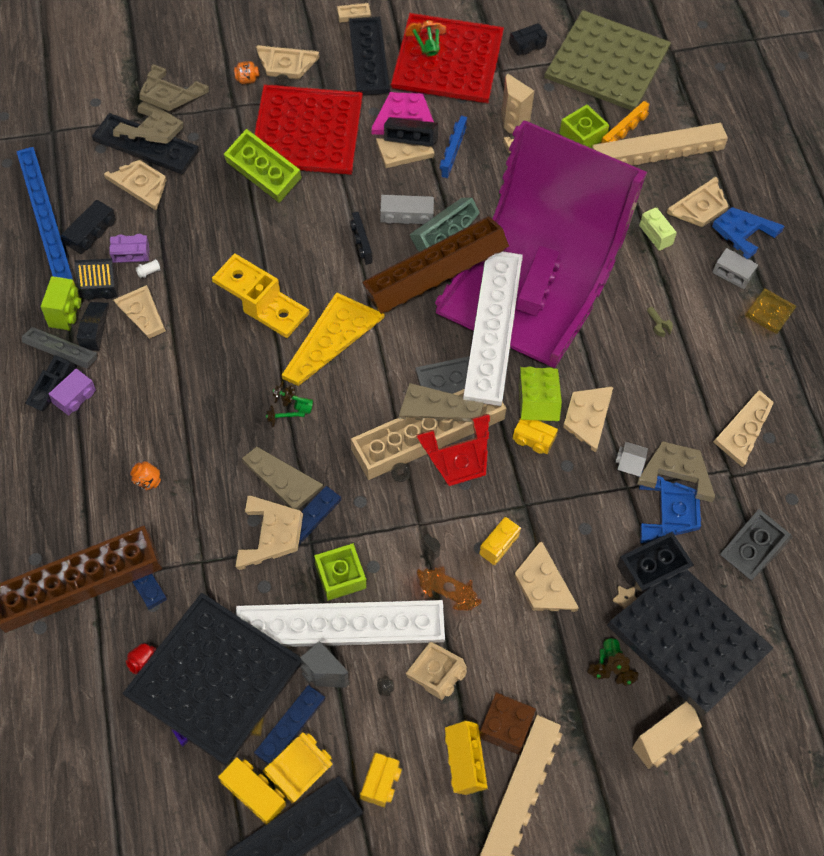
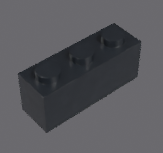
[384,117,438,146]
[61,200,116,255]

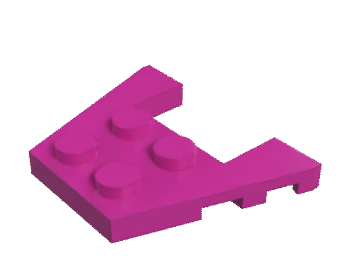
[372,92,434,135]

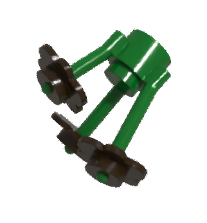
[265,382,313,427]
[587,638,639,686]

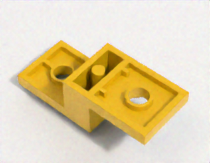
[212,253,309,339]

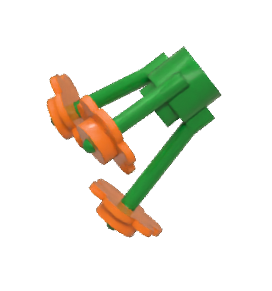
[405,20,446,56]

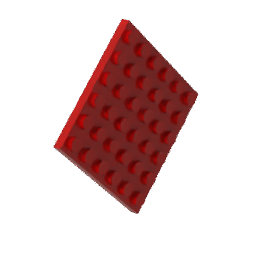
[391,13,504,103]
[254,85,363,175]

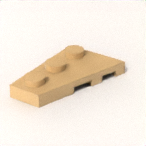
[376,138,434,168]
[113,285,166,339]

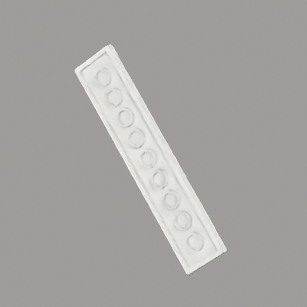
[463,252,523,406]
[236,600,445,647]

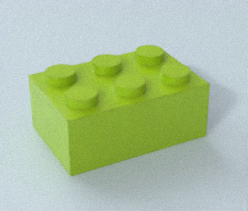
[519,367,562,421]

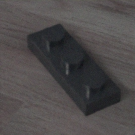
[349,211,372,265]

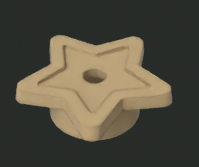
[613,586,637,609]

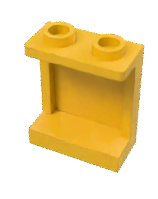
[263,732,333,804]

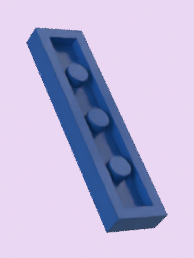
[440,116,467,178]

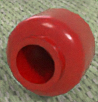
[126,643,156,674]

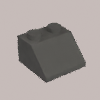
[300,641,349,688]

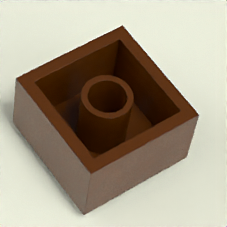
[480,692,536,755]

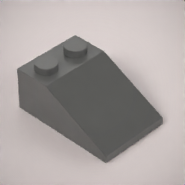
[720,509,793,581]

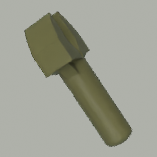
[647,307,673,337]

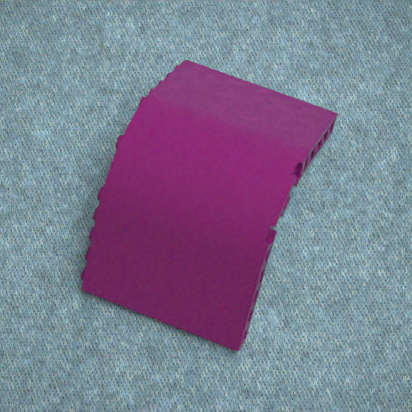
[435,120,647,368]

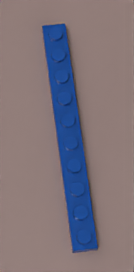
[16,147,74,281]

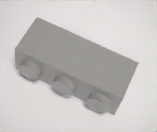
[381,195,434,225]

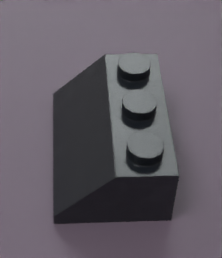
[617,532,694,592]

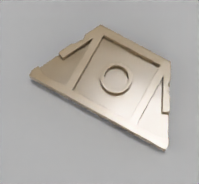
[257,45,319,79]
[104,160,166,210]
[667,177,728,227]
[563,387,613,452]
[514,542,579,612]

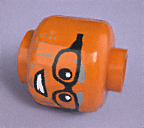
[234,61,259,84]
[130,461,161,491]

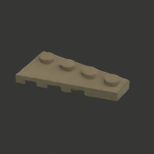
[399,383,484,422]
[242,447,324,510]

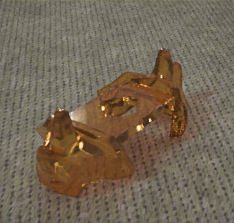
[417,567,482,611]

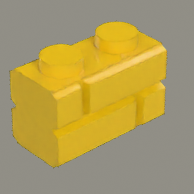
[512,418,558,454]
[479,517,521,565]
[360,753,402,807]

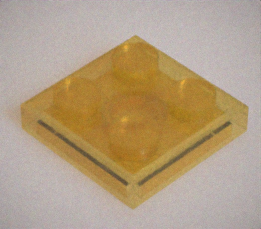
[746,288,796,334]

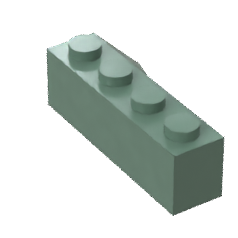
[410,198,480,252]

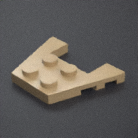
[236,496,303,570]

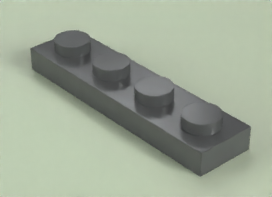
[22,327,97,369]

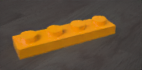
[601,101,649,143]

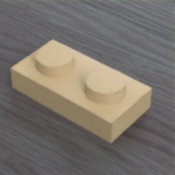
[337,3,371,23]

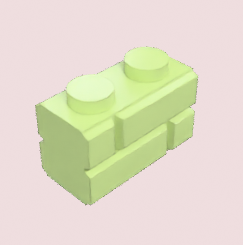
[639,208,677,250]

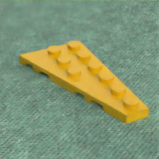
[282,292,384,386]

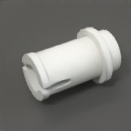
[136,259,160,278]

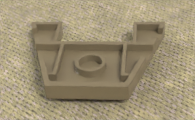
[140,64,209,111]
[113,101,183,144]
[637,442,715,503]

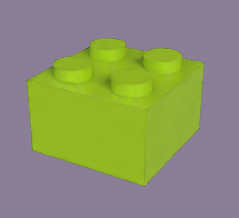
[559,105,609,148]
[41,276,81,330]
[314,544,366,601]

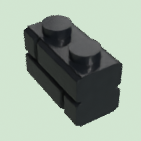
[509,23,548,56]

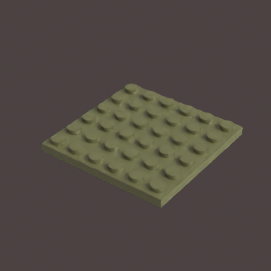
[545,10,671,111]

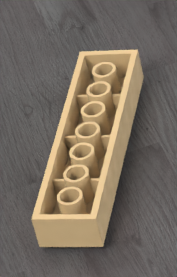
[351,389,506,480]

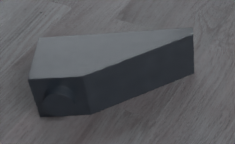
[77,302,109,351]

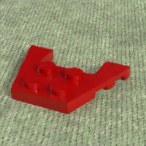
[415,414,490,486]

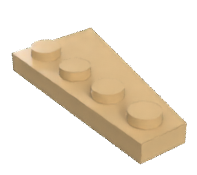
[713,390,774,467]

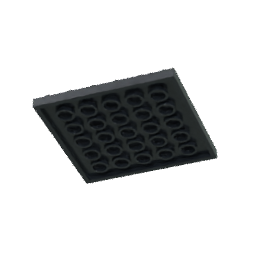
[607,569,773,717]
[122,592,301,767]

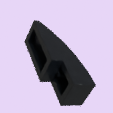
[25,355,76,412]

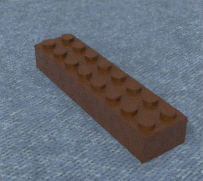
[362,216,509,314]
[0,525,162,633]

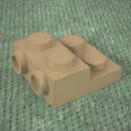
[406,642,467,700]

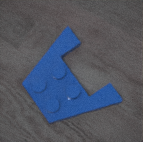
[712,207,784,259]
[639,471,701,543]

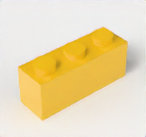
[445,721,488,795]
[218,757,286,825]

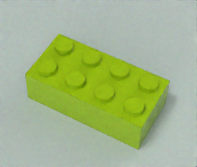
[224,129,301,203]

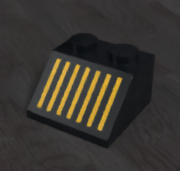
[75,258,118,300]

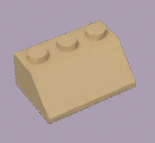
[502,74,534,134]
[632,702,702,769]

